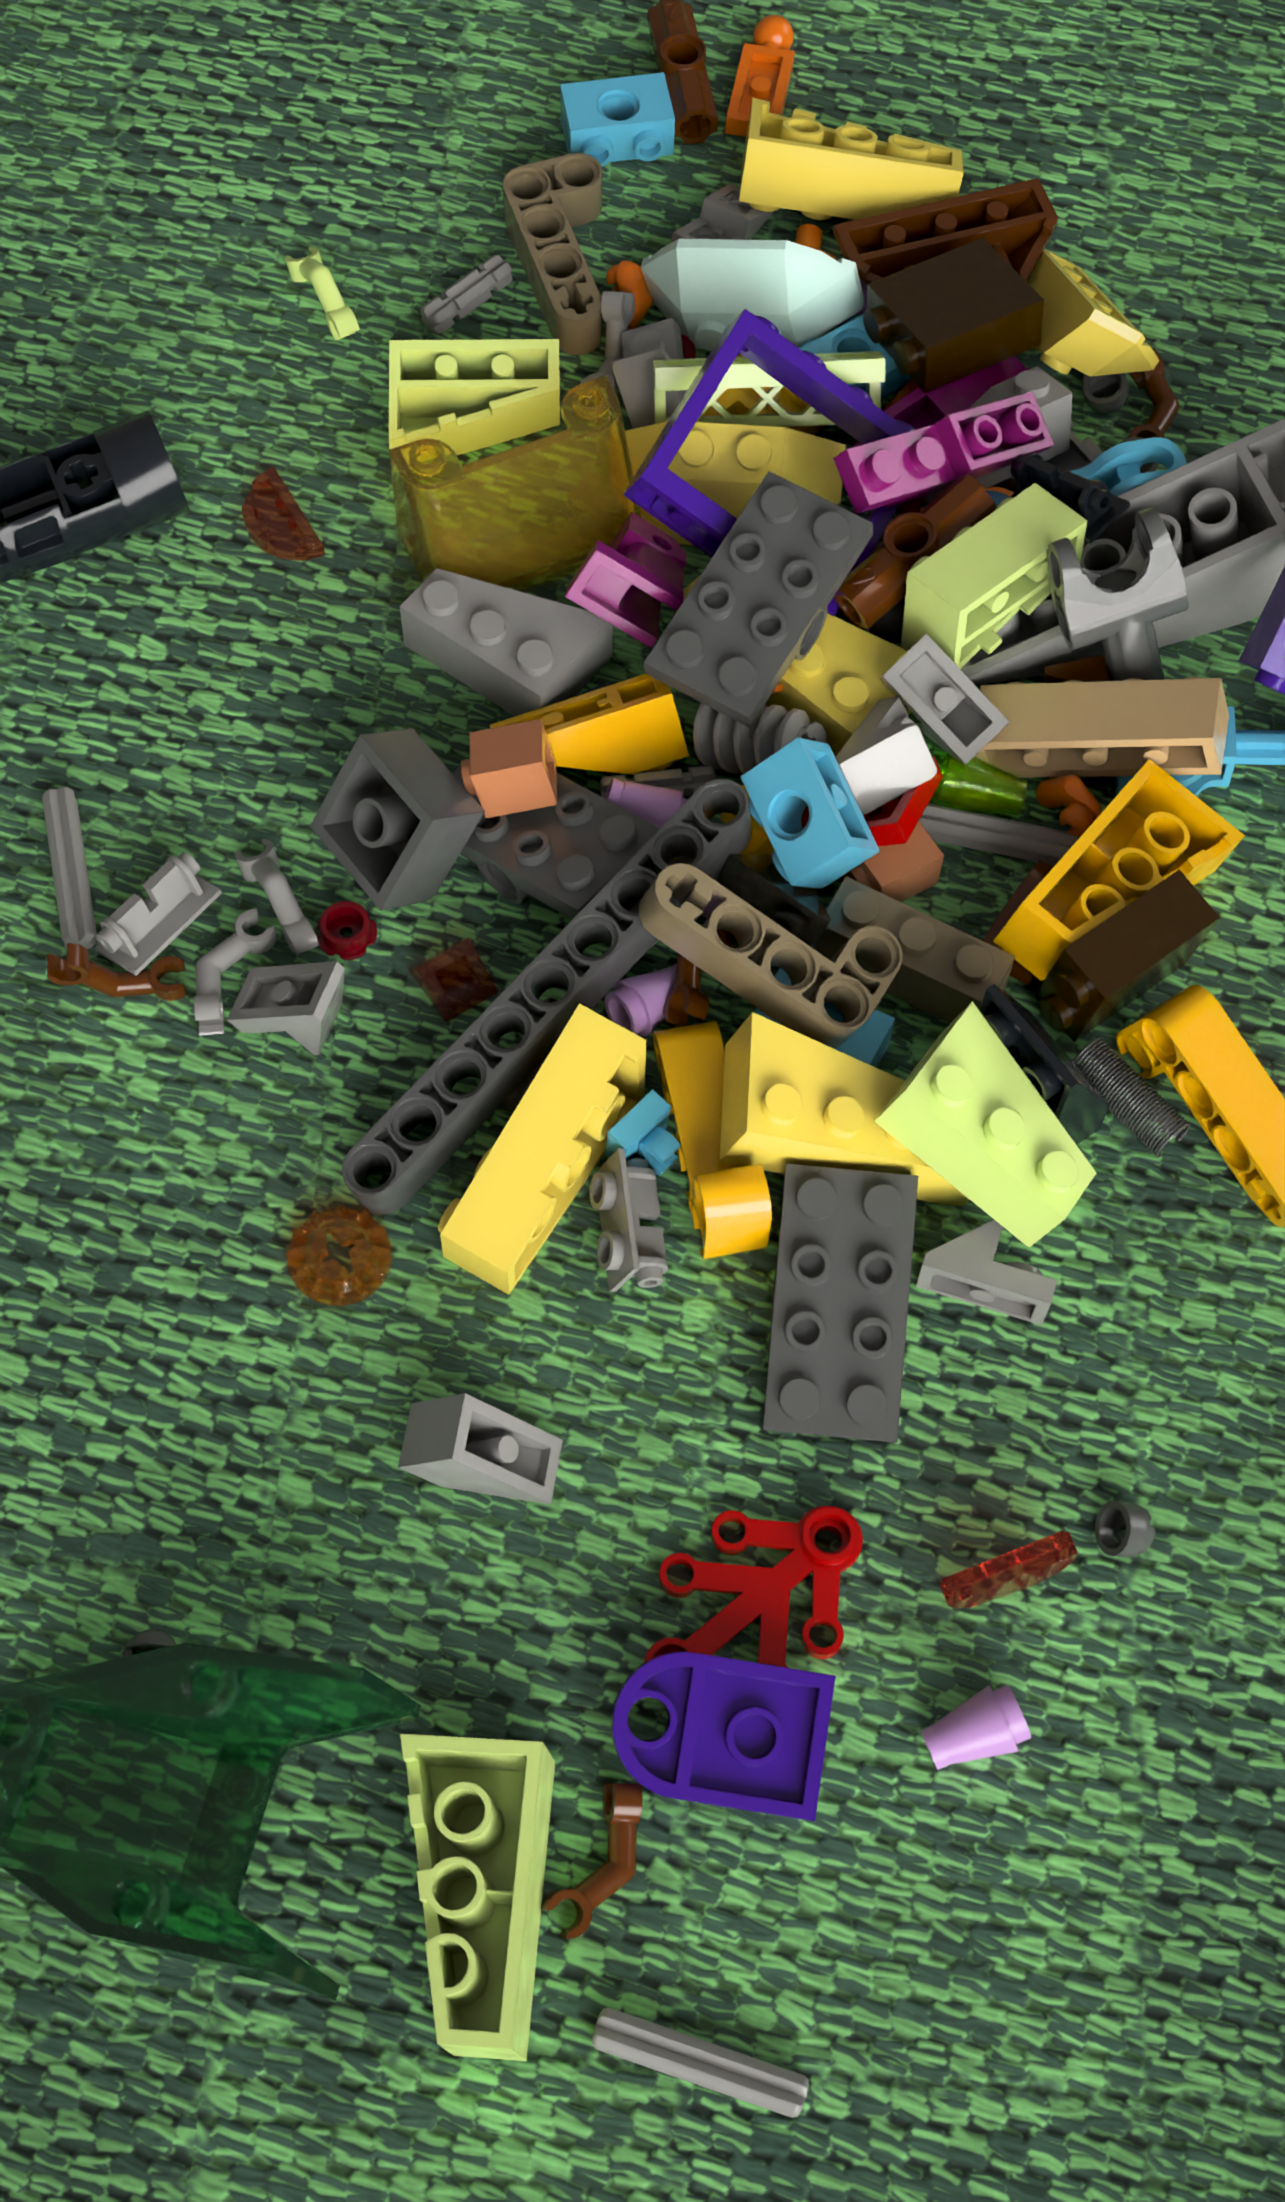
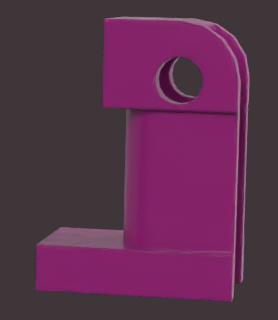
[565,512,687,648]

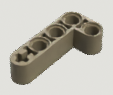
[503,153,602,355]
[639,863,903,1048]

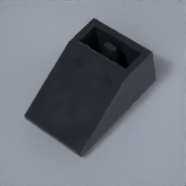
[980,984,1110,1145]

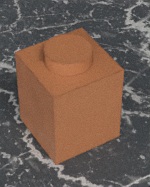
[461,719,558,818]
[843,821,944,902]

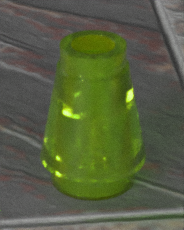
[934,753,1028,815]

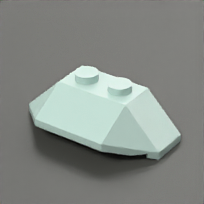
[641,239,864,351]

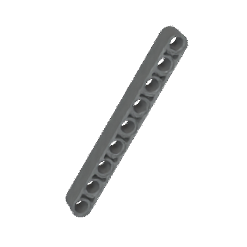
[342,779,752,1215]

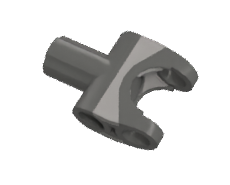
[1047,506,1189,681]

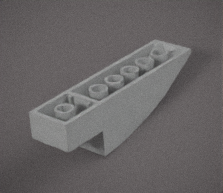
[960,418,1285,685]

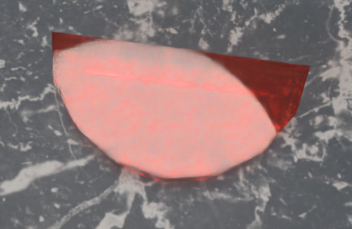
[241,466,325,561]
[939,1531,1078,1609]

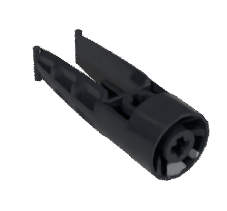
[0,410,190,583]

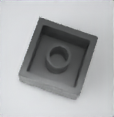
[310,728,485,911]

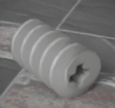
[693,703,826,775]

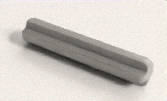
[42,786,98,949]
[919,803,1080,866]
[592,2008,809,2118]

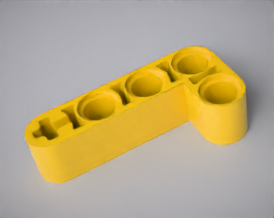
[1116,985,1285,1227]
[653,1021,772,1260]

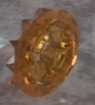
[286,1203,392,1306]

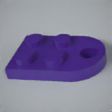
[611,1651,836,1821]

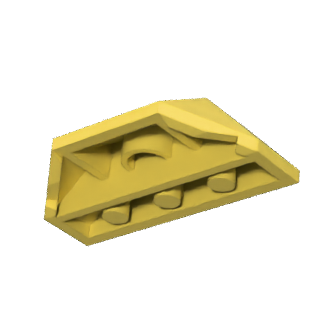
[1027,249,1159,377]
[616,421,846,546]

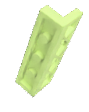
[653,351,885,427]

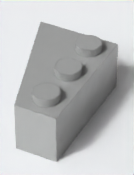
[400,568,613,716]

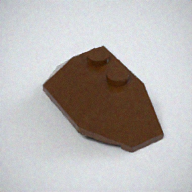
[833,178,1058,284]

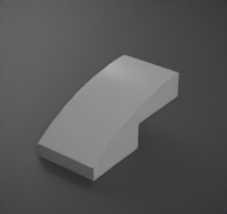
[670,183,773,243]

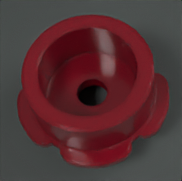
[317,901,378,960]

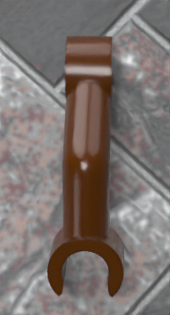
[1128,348,1180,439]
[663,930,736,1027]
[47,943,186,1001]
[541,1783,643,1939]

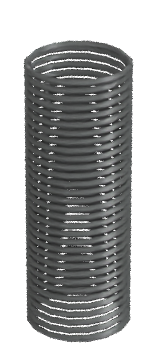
[1072,1038,1190,1157]

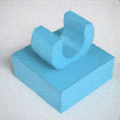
[605,1089,680,1176]

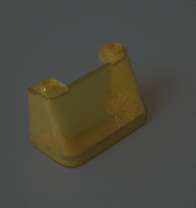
[389,375,642,592]

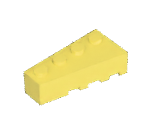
[438,1003,646,1295]
[719,1012,970,1206]

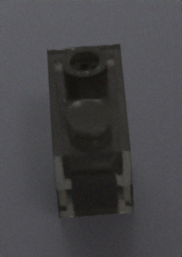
[716,853,831,949]

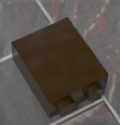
[863,238,1044,393]
[1034,869,1220,1042]

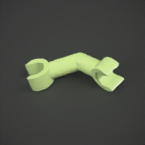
[285,247,360,340]

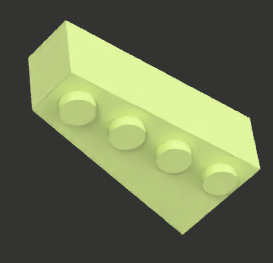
[400,1734,555,2061]

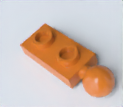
[725,15,795,137]

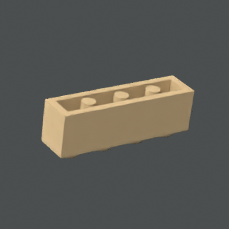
[975,677,1229,778]

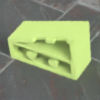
[389,339,560,473]
[901,483,1087,669]
[874,1001,1096,1247]

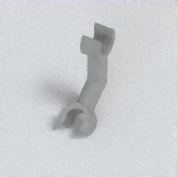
[580,291,635,410]
[235,839,319,955]
[194,909,277,1036]

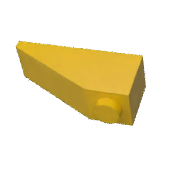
[490,674,689,775]

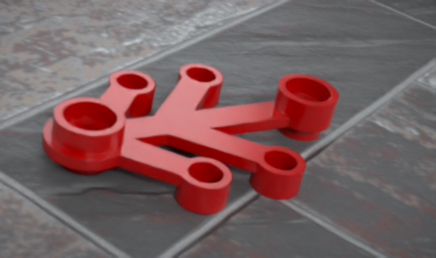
[644,1506,863,1668]

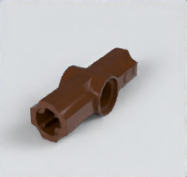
[647,0,718,145]
[833,475,997,629]

